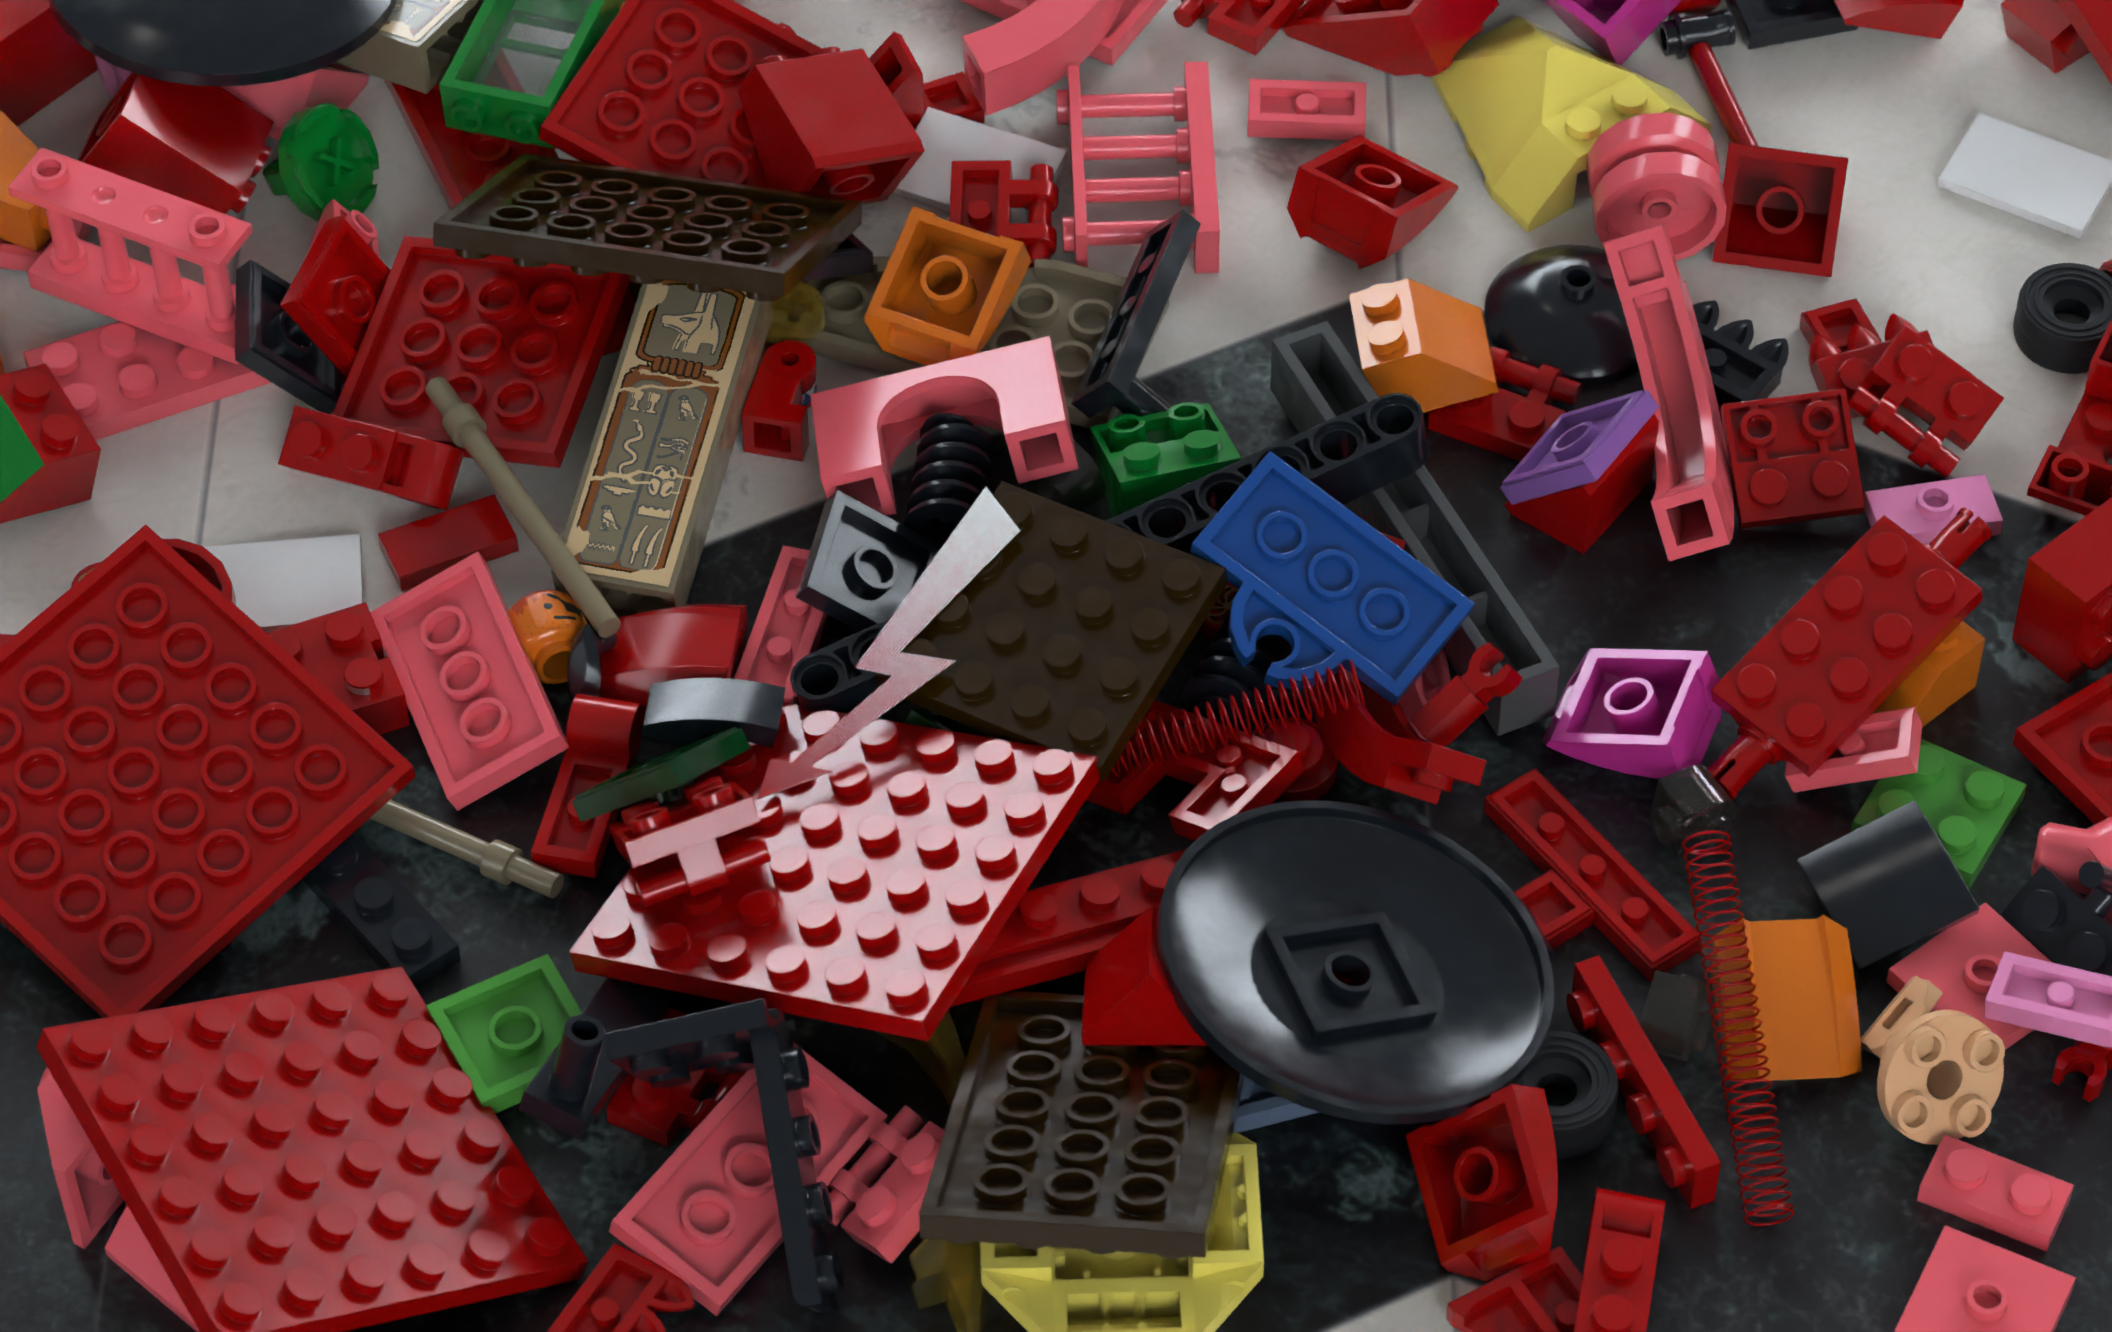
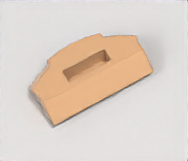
[1860,976,1943,1058]

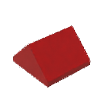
[1504,414,1659,554]
[1082,905,1208,1046]

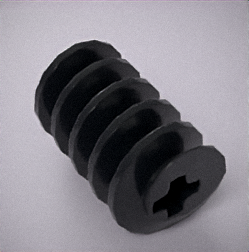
[904,413,996,546]
[1181,611,1292,733]

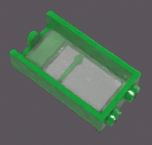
[439,0,626,149]

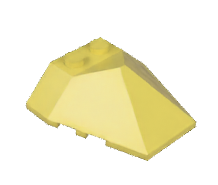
[1431,16,1711,232]

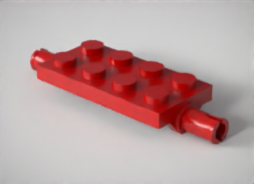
[1702,508,1992,801]

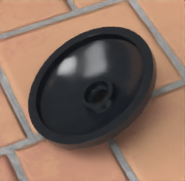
[1484,245,1639,386]

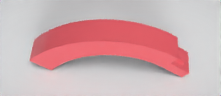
[962,0,1124,116]
[1603,224,1734,561]

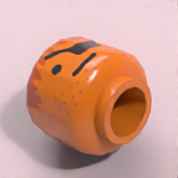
[508,589,587,684]

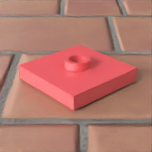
[1886,902,2051,1050]
[1894,1225,2076,1332]

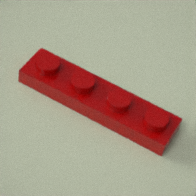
[1566,955,1721,1209]

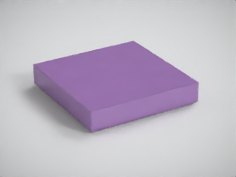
[1500,390,1659,505]

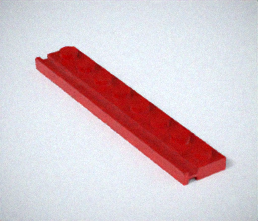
[951,849,1186,1007]

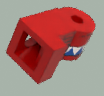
[741,340,818,462]

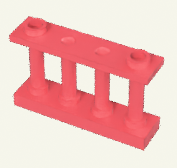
[1056,62,1220,273]
[8,147,253,365]

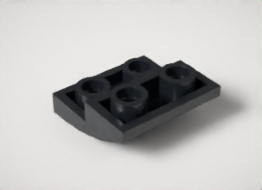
[1797,800,1979,973]

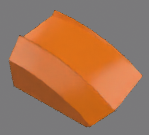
[864,206,1031,366]
[1710,914,1862,1081]

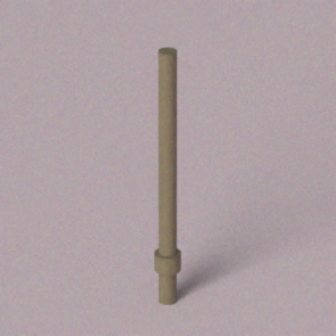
[425,377,621,638]
[369,800,564,899]

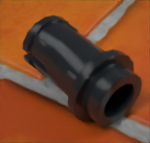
[1658,8,1736,60]

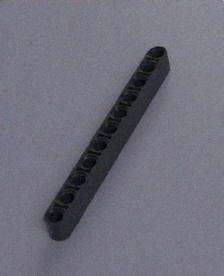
[790,393,1428,714]

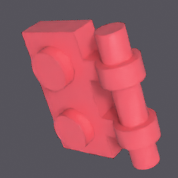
[829,1105,944,1264]

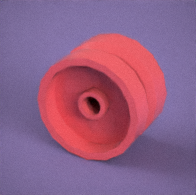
[1587,113,1727,261]

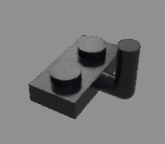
[2000,861,2112,976]

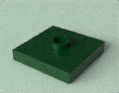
[572,727,750,822]

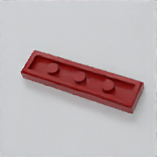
[1483,768,1703,982]

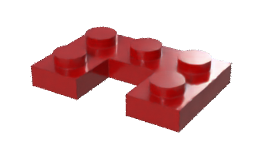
[1086,700,1304,841]

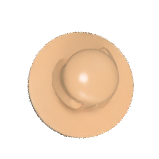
[1877,1010,2005,1145]

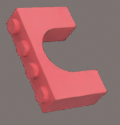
[810,336,1079,516]

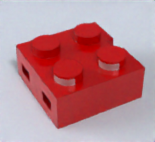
[267,602,410,735]

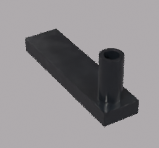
[1071,209,1201,418]
[519,978,684,1140]

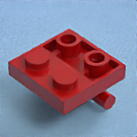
[1720,388,1865,529]
[609,776,771,907]

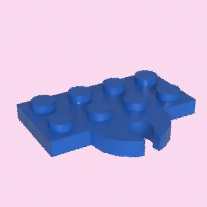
[1190,451,1475,706]

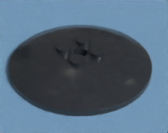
[49,0,397,87]
[1156,800,1554,1124]

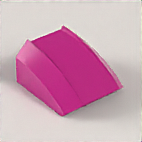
[1542,648,1722,781]

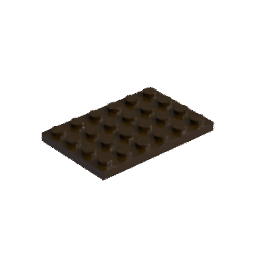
[433,153,862,301]
[919,991,1245,1259]

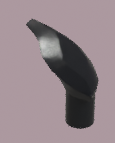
[567,623,617,705]

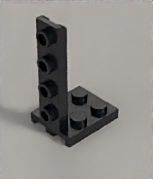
[603,998,844,1314]

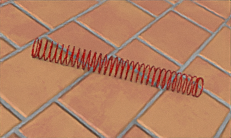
[1105,660,1365,781]
[1681,830,1795,1226]

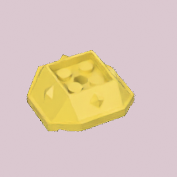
[980,1132,1264,1332]

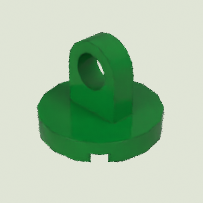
[262,103,379,222]

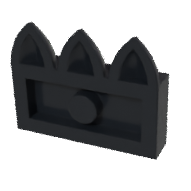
[1693,300,1789,406]

